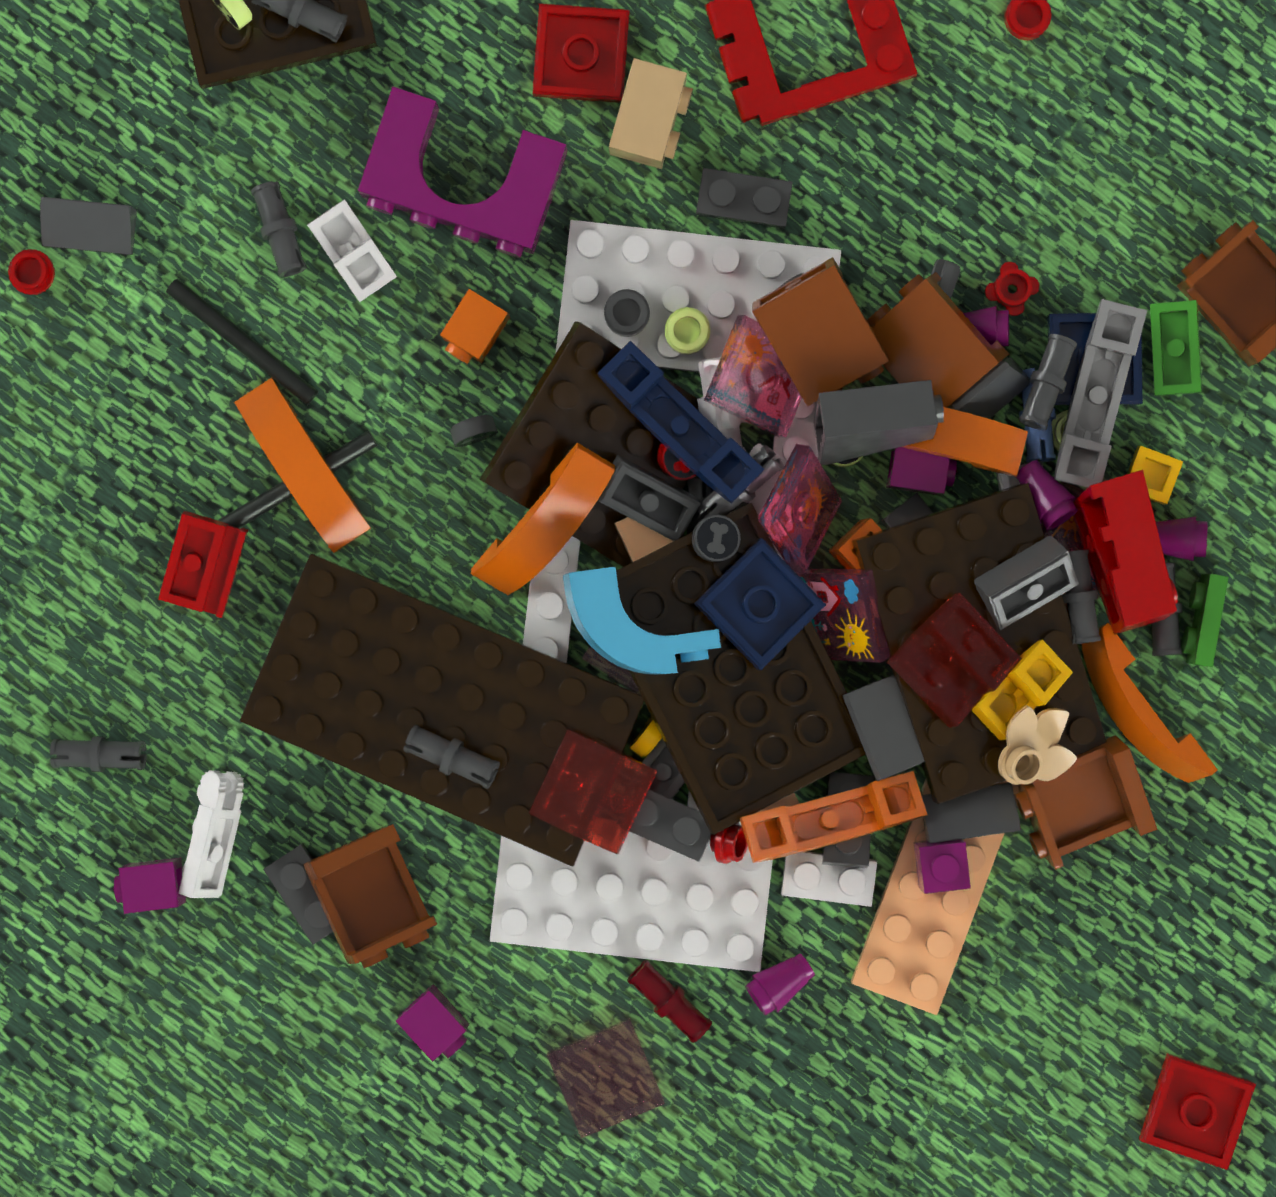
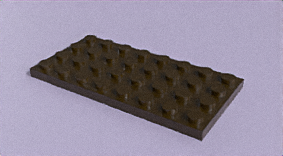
[240,554,644,867]

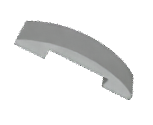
[1054,299,1147,487]

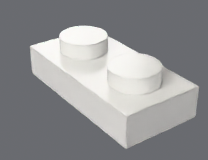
[781,851,877,907]

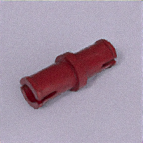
[627,960,712,1043]

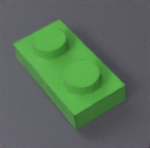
[1150,300,1202,396]
[1181,574,1229,667]

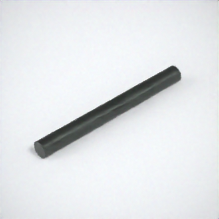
[166,279,319,405]
[218,430,378,528]

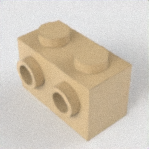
[609,58,693,169]

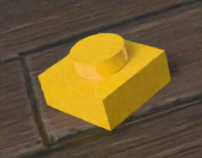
[1127,445,1183,505]

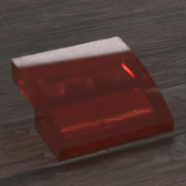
[887,592,1022,728]
[529,729,658,854]

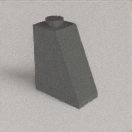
[813,380,944,466]

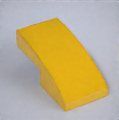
[969,639,1073,740]

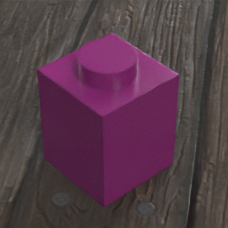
[886,447,957,496]
[914,839,971,894]
[114,857,187,914]
[396,984,470,1062]

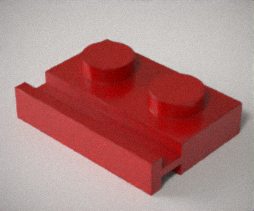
[158,511,248,618]

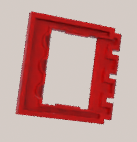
[705,0,918,126]

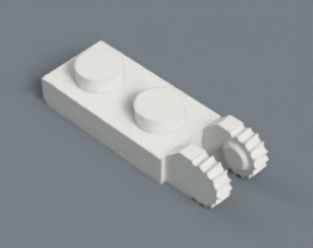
[178,770,245,898]

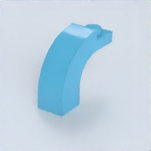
[563,566,721,675]

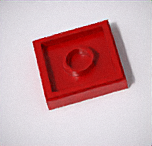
[532,3,630,103]
[1139,1053,1256,1170]

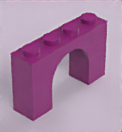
[358,86,568,258]

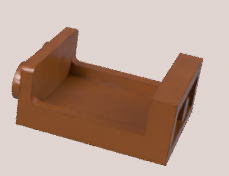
[1177,220,1276,367]
[752,257,889,407]
[867,272,1009,408]
[1014,735,1157,870]
[303,824,437,968]

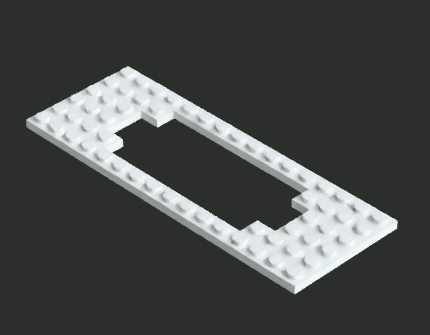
[490,220,841,972]

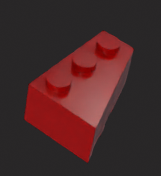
[1073,470,1178,635]

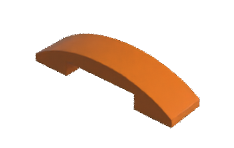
[234,377,372,553]
[902,407,1028,477]
[471,442,615,595]
[1081,623,1218,783]
[740,771,928,863]

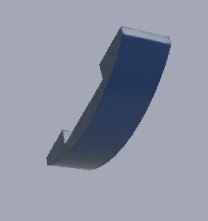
[598,341,764,504]

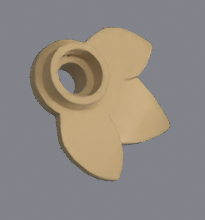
[998,705,1077,785]

